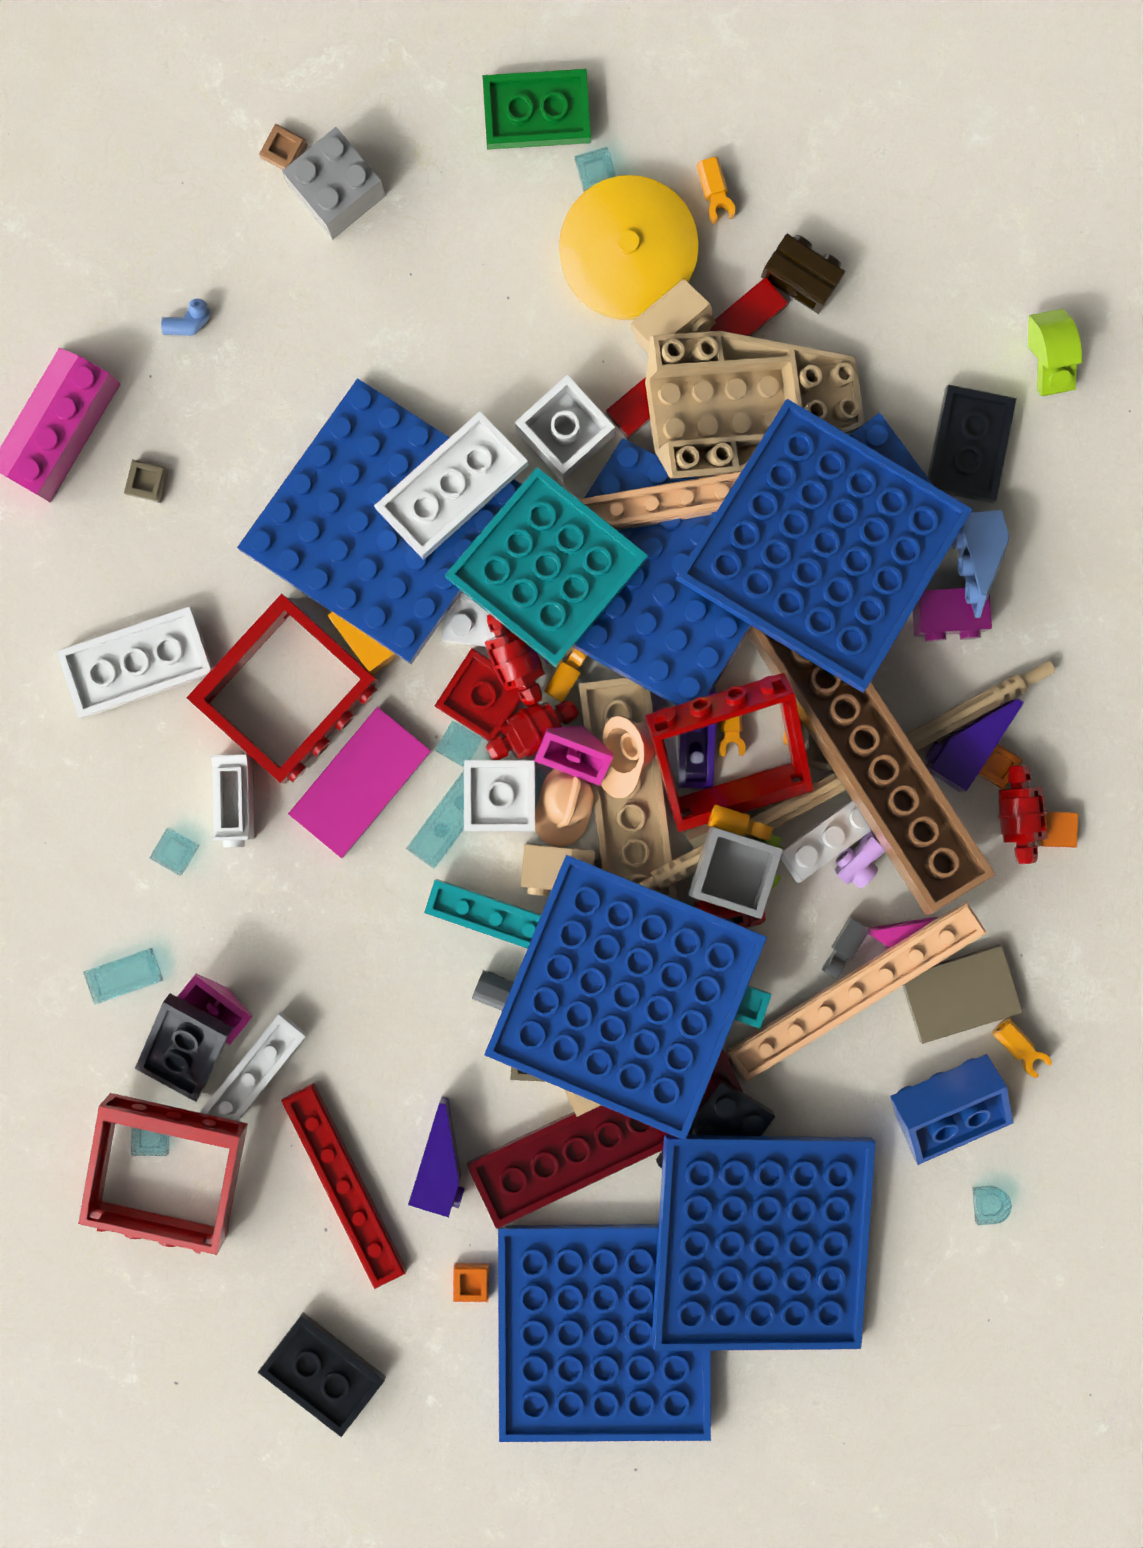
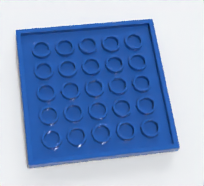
[237,378,522,665]
[675,399,972,693]
[574,438,752,706]
[484,855,767,1140]
[651,1135,876,1351]
[498,1224,711,1442]

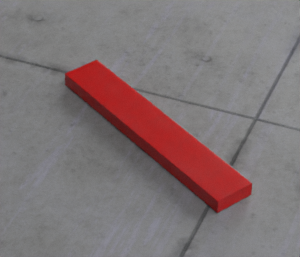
[606,277,788,439]
[281,1083,407,1289]

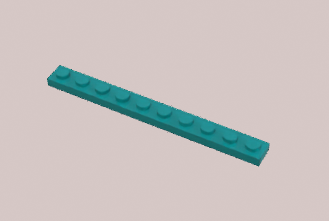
[424,879,772,1029]

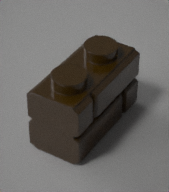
[761,233,846,315]

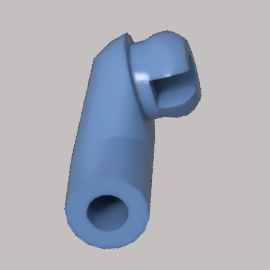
[161,298,210,336]

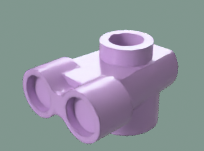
[835,831,885,888]

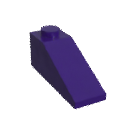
[678,687,717,788]
[925,699,1024,792]
[408,1097,465,1218]

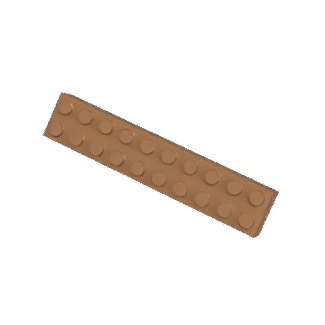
[747,626,996,916]

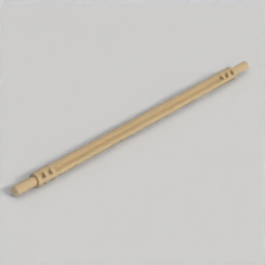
[638,661,1055,891]

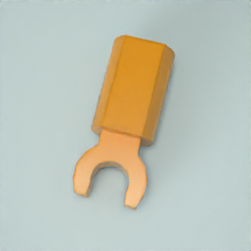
[696,156,735,224]
[544,649,587,702]
[718,715,746,757]
[708,805,773,841]
[992,1018,1052,1078]

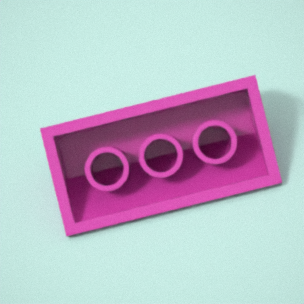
[0,348,120,503]

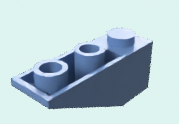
[952,510,1009,618]

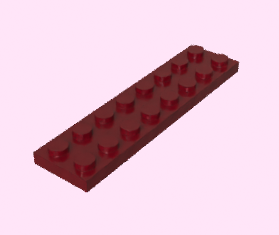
[466,1048,744,1229]

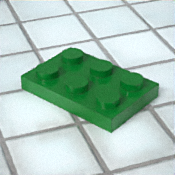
[482,69,591,150]

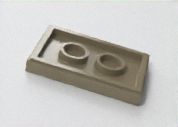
[903,945,1023,1044]

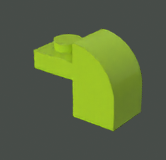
[1028,308,1082,396]

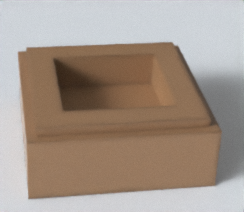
[259,123,308,170]

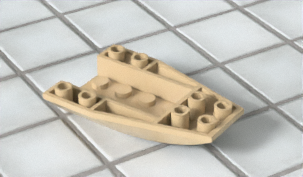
[645,331,865,479]

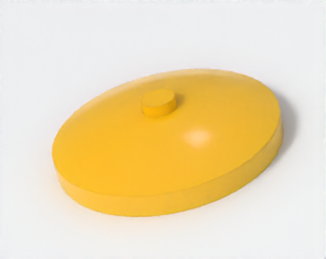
[559,175,699,320]

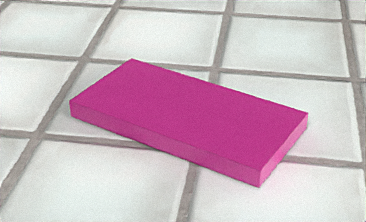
[288,706,432,859]

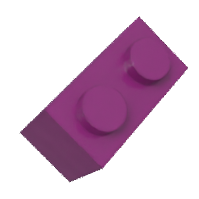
[913,588,992,642]

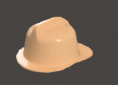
[601,716,655,798]
[535,769,594,847]

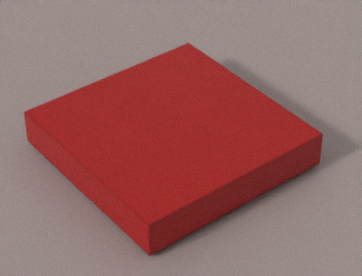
[434,648,521,742]

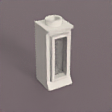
[211,755,255,847]

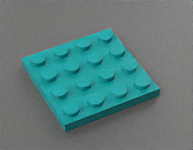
[445,467,648,668]

